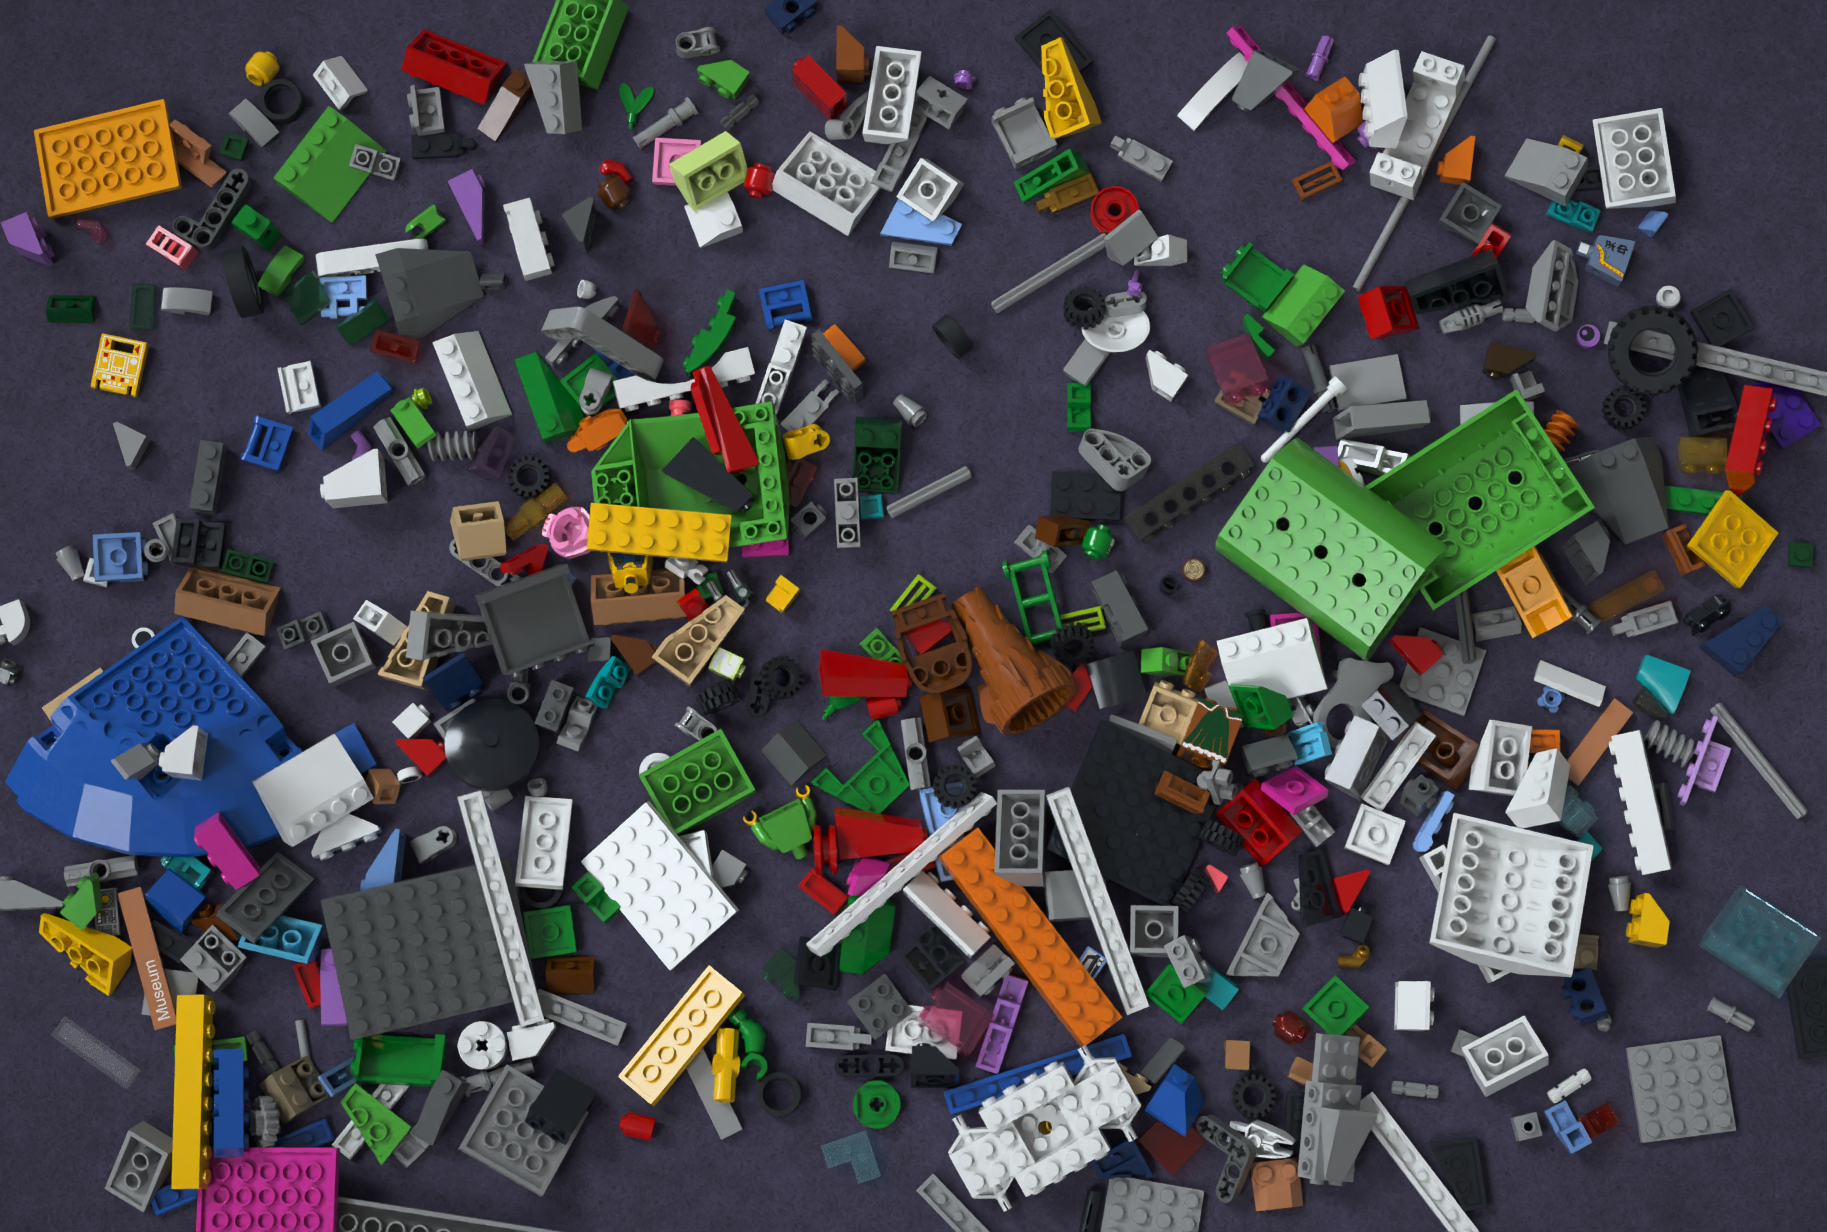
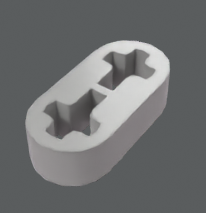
[1105,291,1147,317]

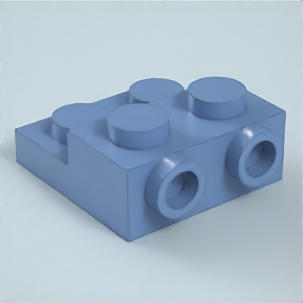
[93,532,148,582]

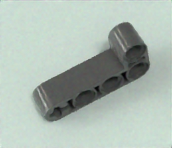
[173,169,252,252]

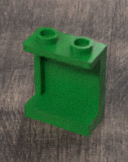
[1221,242,1294,314]

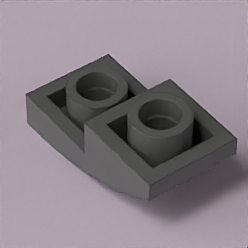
[276,611,332,650]

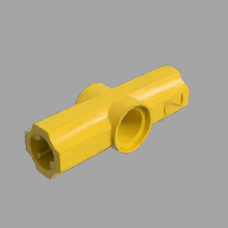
[712,1028,740,1103]

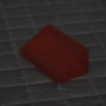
[370,330,421,365]

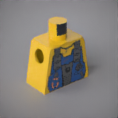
[607,552,653,593]

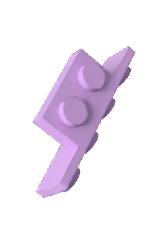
[1677,715,1731,806]

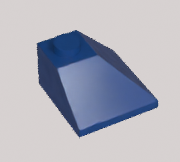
[1145,1064,1205,1137]

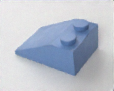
[360,829,406,890]

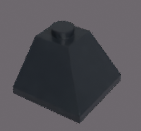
[911,1043,959,1089]

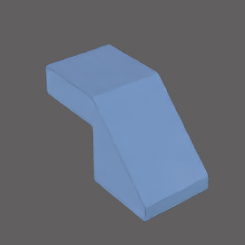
[1543,1100,1592,1154]

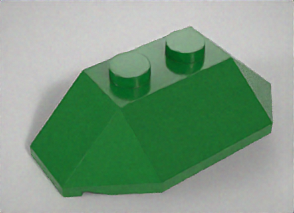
[839,895,896,974]

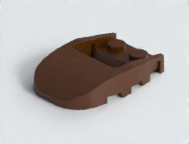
[891,593,972,694]

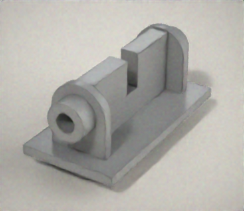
[1288,695,1315,728]

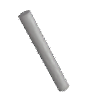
[295,1020,313,1090]

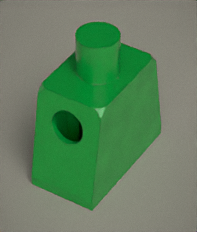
[232,204,282,252]

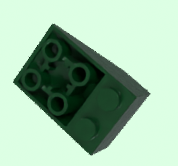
[852,416,902,493]

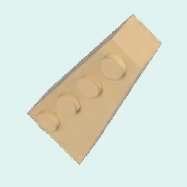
[378,591,456,691]

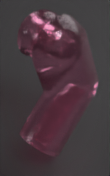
[77,218,107,243]

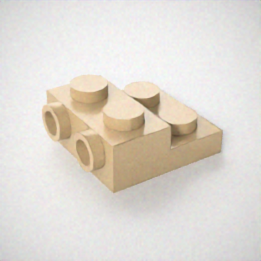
[1139,680,1199,745]

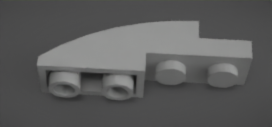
[545,296,620,367]

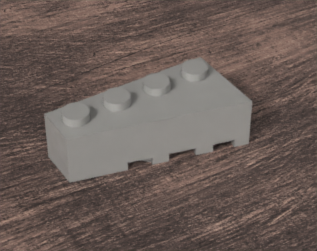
[406,611,492,661]

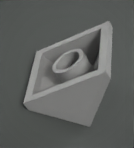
[1104,209,1158,266]

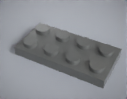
[216,852,314,944]

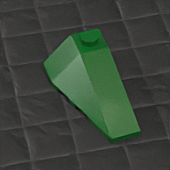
[514,352,585,445]

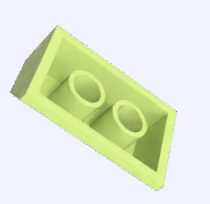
[669,131,748,211]

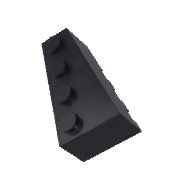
[1404,249,1510,314]

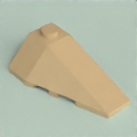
[652,596,745,687]

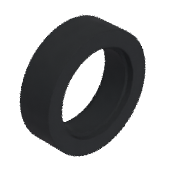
[222,246,264,319]

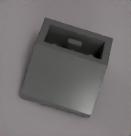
[1240,734,1297,778]

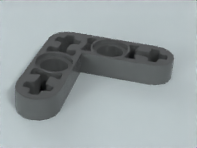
[1196,1114,1256,1203]

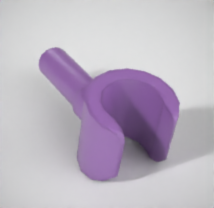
[1127,270,1142,297]

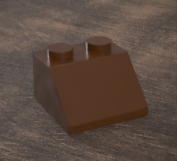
[920,688,981,743]

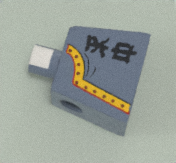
[1576,235,1635,287]

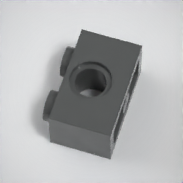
[535,680,576,735]

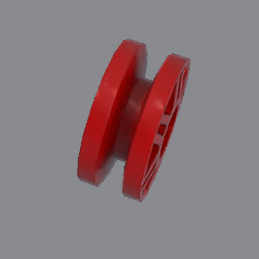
[1090,186,1139,235]
[814,825,838,874]

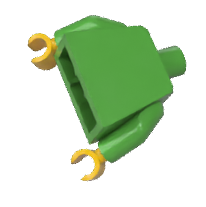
[743,785,817,859]

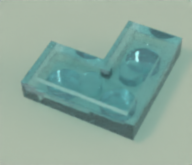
[821,1131,881,1184]

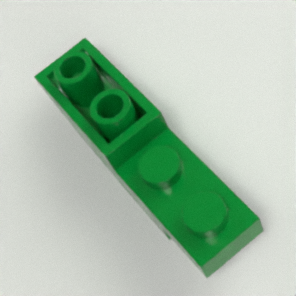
[683,290,736,377]

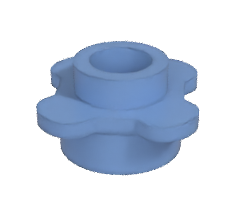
[1537,686,1565,713]

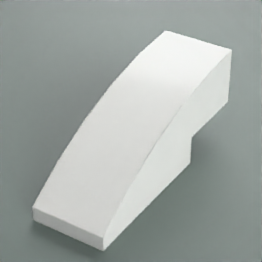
[1338,439,1410,476]

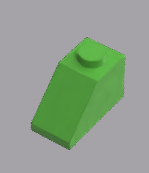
[390,397,436,449]

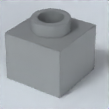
[1510,1112,1542,1141]

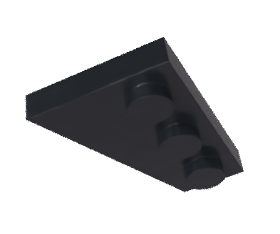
[1298,849,1343,928]

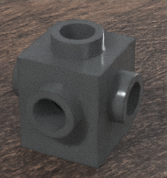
[1400,774,1439,817]

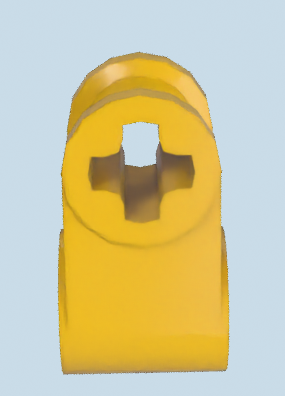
[782,424,830,460]

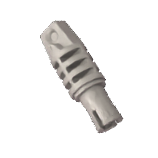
[1439,299,1503,334]

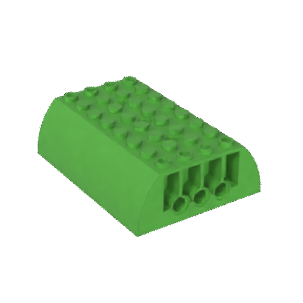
[1365,389,1595,610]
[1215,438,1449,662]

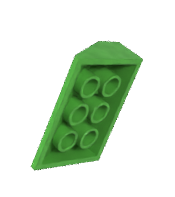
[533,0,629,89]
[274,106,387,224]
[639,729,756,836]

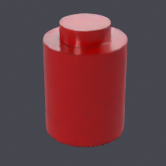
[865,697,902,721]
[619,1112,656,1141]

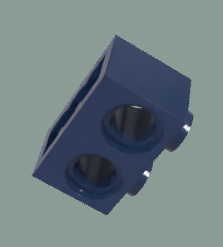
[1257,377,1311,433]
[1561,968,1608,1027]

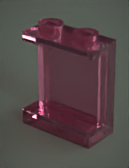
[1205,333,1268,404]
[918,982,994,1058]

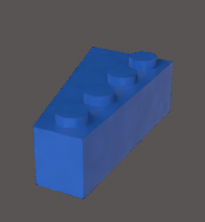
[214,1049,249,1158]

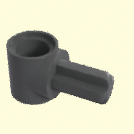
[508,668,531,707]

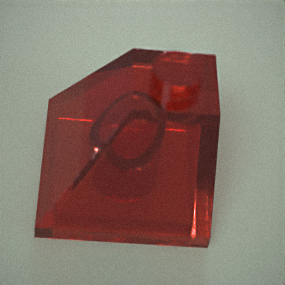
[622,289,660,350]

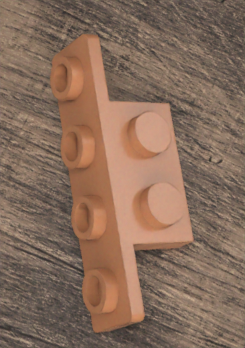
[169,120,226,187]

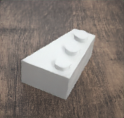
[1505,748,1570,829]

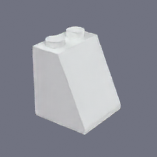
[320,449,388,508]

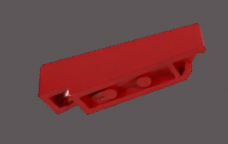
[690,366,759,474]

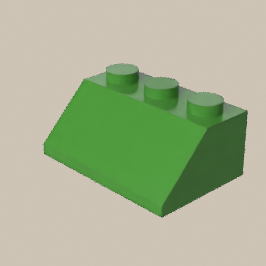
[1261,265,1345,347]

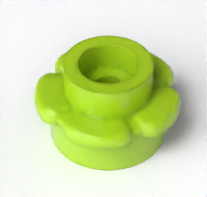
[412,387,432,409]

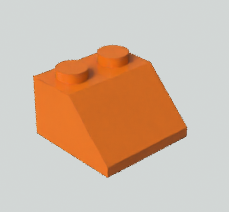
[1304,76,1363,143]

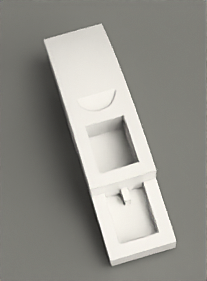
[756,320,807,414]

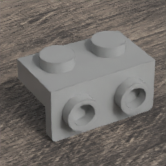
[407,85,445,136]
[1164,935,1212,988]
[960,944,1015,997]

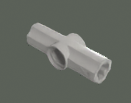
[373,417,426,486]
[901,718,931,791]
[64,855,140,887]

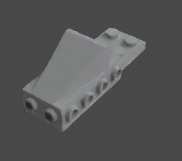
[1297,1033,1377,1186]

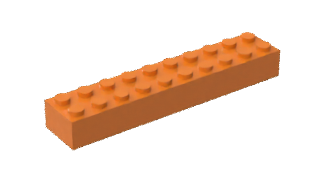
[937,828,1122,1047]

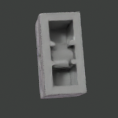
[913,76,968,129]

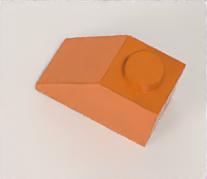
[1437,136,1475,185]

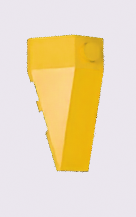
[1041,37,1102,140]
[39,913,133,996]

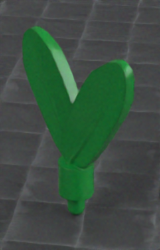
[619,83,654,130]
[822,696,862,720]

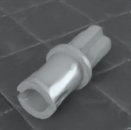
[1707,997,1755,1031]

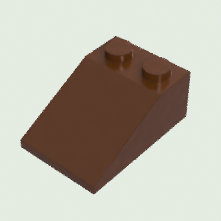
[1395,709,1479,791]

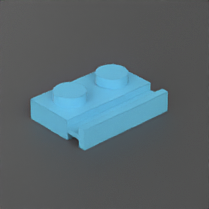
[1287,721,1332,765]

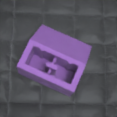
[1,212,55,266]

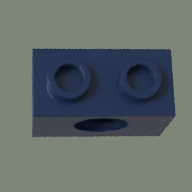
[764,0,817,35]

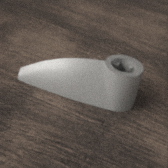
[825,90,869,140]

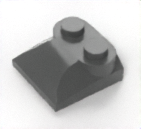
[1438,182,1502,244]

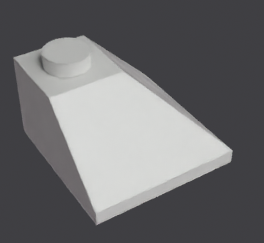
[684,192,743,248]

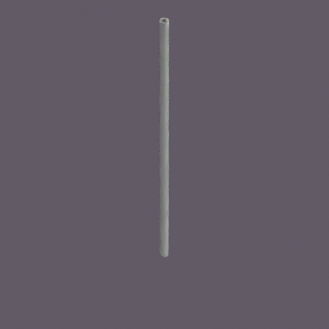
[1352,35,1496,292]

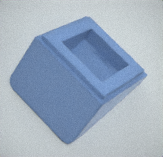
[1638,211,1668,237]

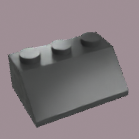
[1561,521,1610,586]

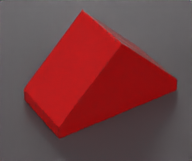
[1332,869,1370,914]

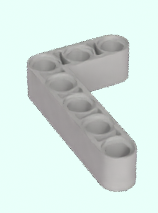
[541,307,664,382]

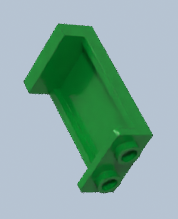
[350,1034,447,1087]

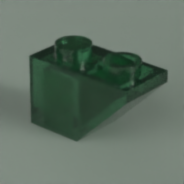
[761,947,800,1001]

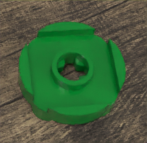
[853,1081,901,1129]

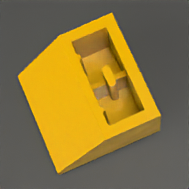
[1626,893,1670,948]

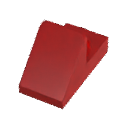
[1470,223,1511,259]
[499,544,548,576]

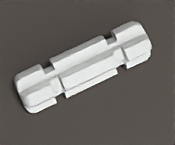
[1547,1068,1591,1103]

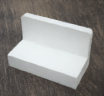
[313,56,368,110]

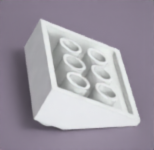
[1593,108,1676,209]
[772,131,881,236]
[1217,618,1328,699]
[252,734,374,847]

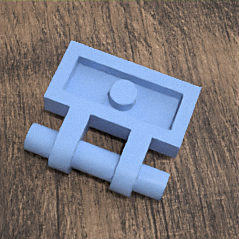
[320,275,368,319]

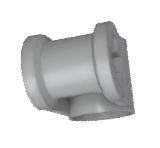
[676,27,720,59]
[579,368,613,415]
[674,706,718,741]
[409,826,457,864]

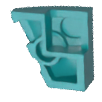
[1636,655,1691,714]

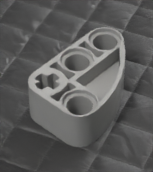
[1078,429,1151,491]

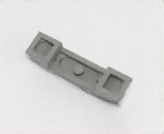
[871,108,928,192]

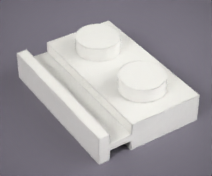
[278,361,321,414]

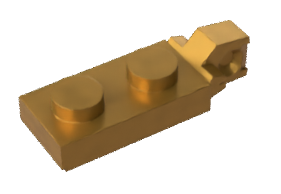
[1035,173,1099,214]

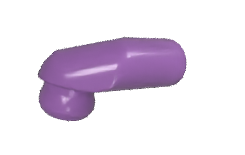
[351,430,372,460]

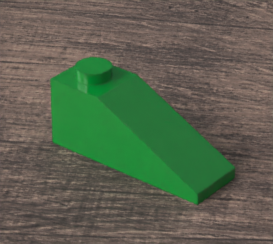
[1014,149,1090,203]

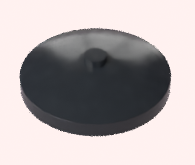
[445,699,540,791]

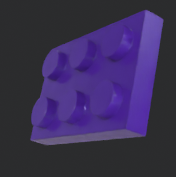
[1753,381,1821,450]

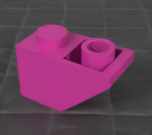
[846,857,890,896]

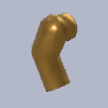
[1337,944,1370,968]

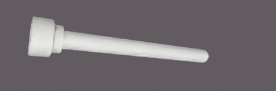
[1261,376,1348,463]

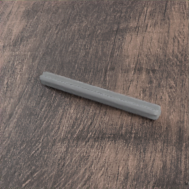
[991,233,1107,313]
[1710,703,1808,819]

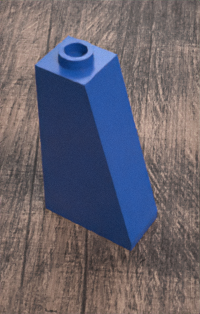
[308,372,392,451]

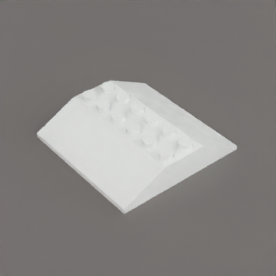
[1429,813,1593,977]

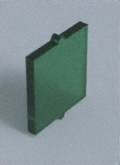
[283,271,332,325]

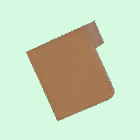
[365,769,401,804]
[1224,1040,1250,1071]
[1287,1057,1313,1086]

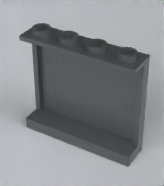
[475,564,594,678]

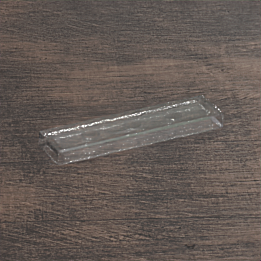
[51,1016,143,1090]

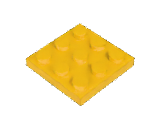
[1687,490,1778,588]

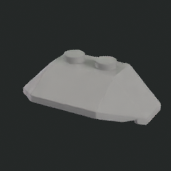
[1526,240,1579,332]

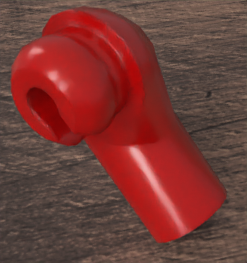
[599,159,633,184]

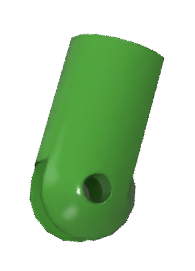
[405,204,446,240]

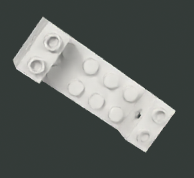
[1370,51,1465,200]

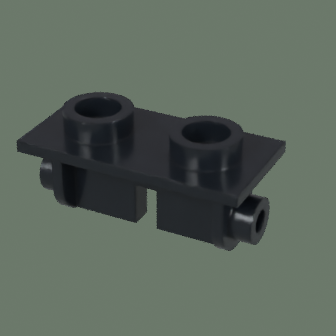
[1682,594,1731,636]

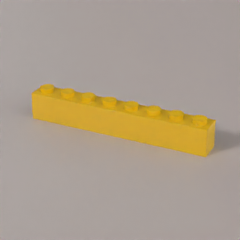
[171,995,215,1190]

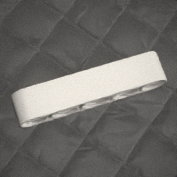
[316,239,428,279]

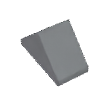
[113,422,151,470]

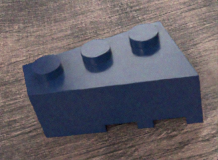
[1698,606,1784,677]

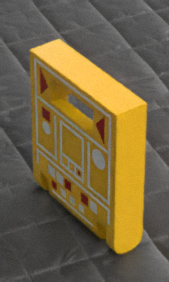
[91,333,149,397]

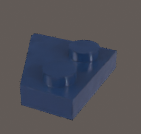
[1091,1135,1153,1180]

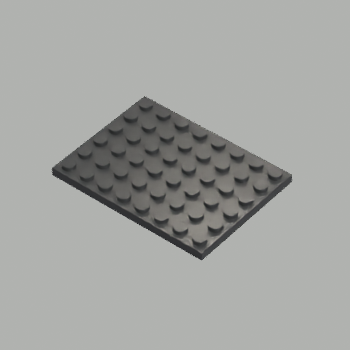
[320,857,538,1040]

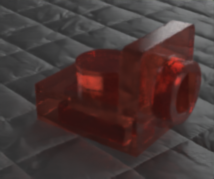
[1578,1102,1620,1139]

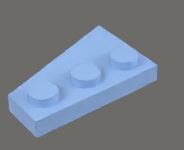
[880,198,962,246]

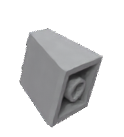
[1044,870,1106,923]

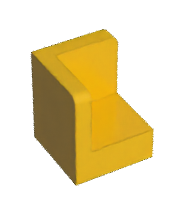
[766,575,800,614]

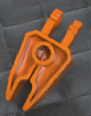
[567,409,628,453]

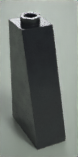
[661,437,757,513]

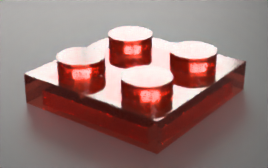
[1138,1120,1206,1175]

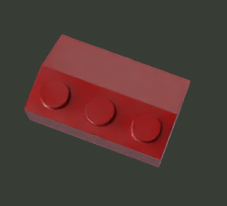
[1215,779,1302,867]

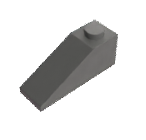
[413,1070,471,1146]

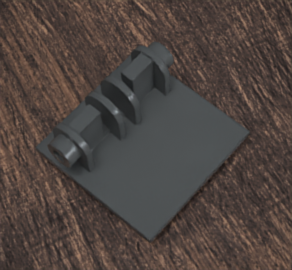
[847,974,913,1040]

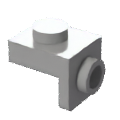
[957,736,996,778]

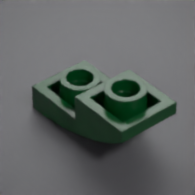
[336,300,390,345]
[221,549,273,583]

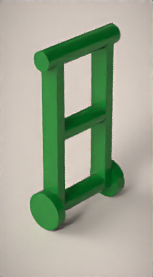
[1002,549,1063,645]

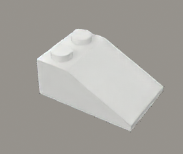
[1469,720,1532,796]

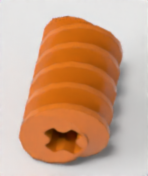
[1544,410,1580,452]

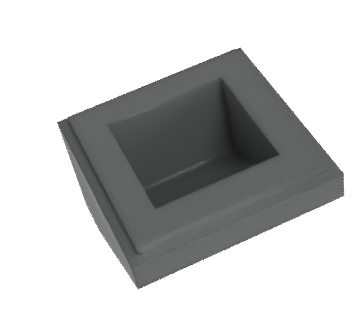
[480,273,505,290]
[588,637,612,663]

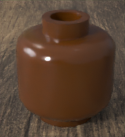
[597,175,631,210]

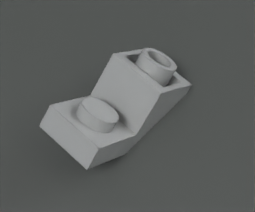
[556,696,598,751]

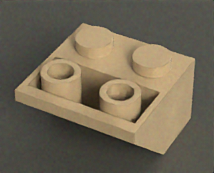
[450,501,506,561]

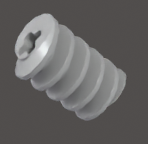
[428,430,477,462]
[1644,720,1697,768]

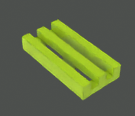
[890,574,937,612]
[1060,606,1106,633]

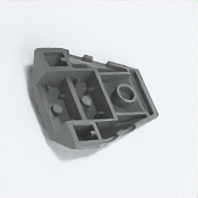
[375,248,484,343]
[1569,437,1668,545]

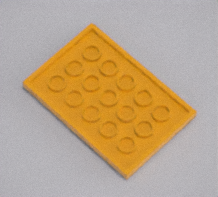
[34,99,182,219]

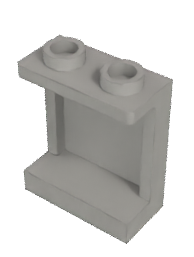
[991,97,1057,169]

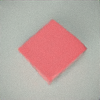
[1205,865,1228,893]

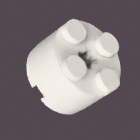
[457,1021,508,1070]

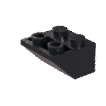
[898,927,965,993]

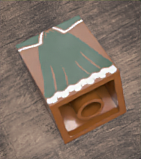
[1176,698,1244,771]

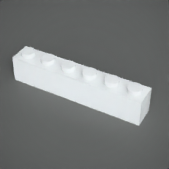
[1609,730,1672,875]

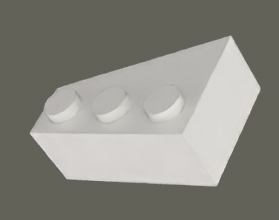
[503,198,555,281]

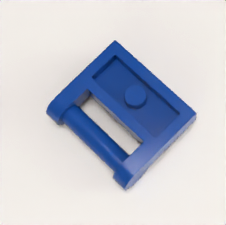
[759,280,812,330]
[240,416,294,472]

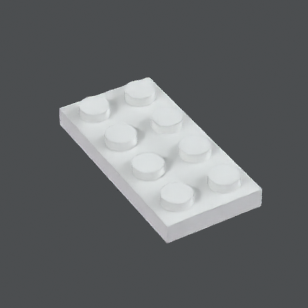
[515,796,573,890]

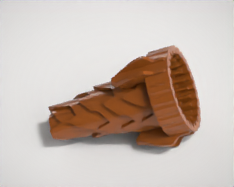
[951,586,1077,736]

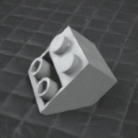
[180,925,247,992]

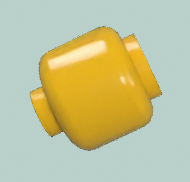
[245,51,280,86]

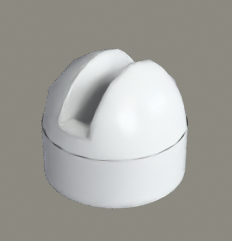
[577,280,596,299]

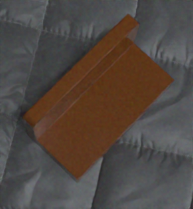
[546,957,595,994]

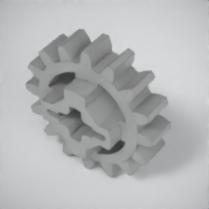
[249,1096,280,1148]

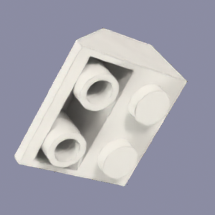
[1394,981,1434,1031]

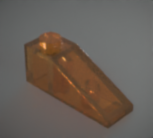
[1588,570,1665,625]

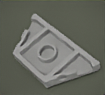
[1226,893,1300,977]

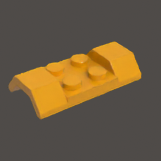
[1496,546,1573,638]

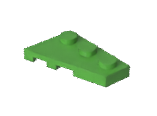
[340,1083,412,1166]

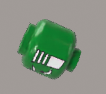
[1081,524,1115,561]

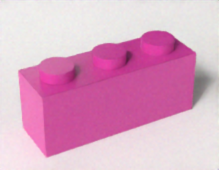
[194,812,260,890]

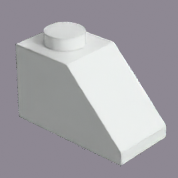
[353,600,407,646]

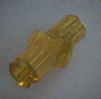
[504,483,568,542]

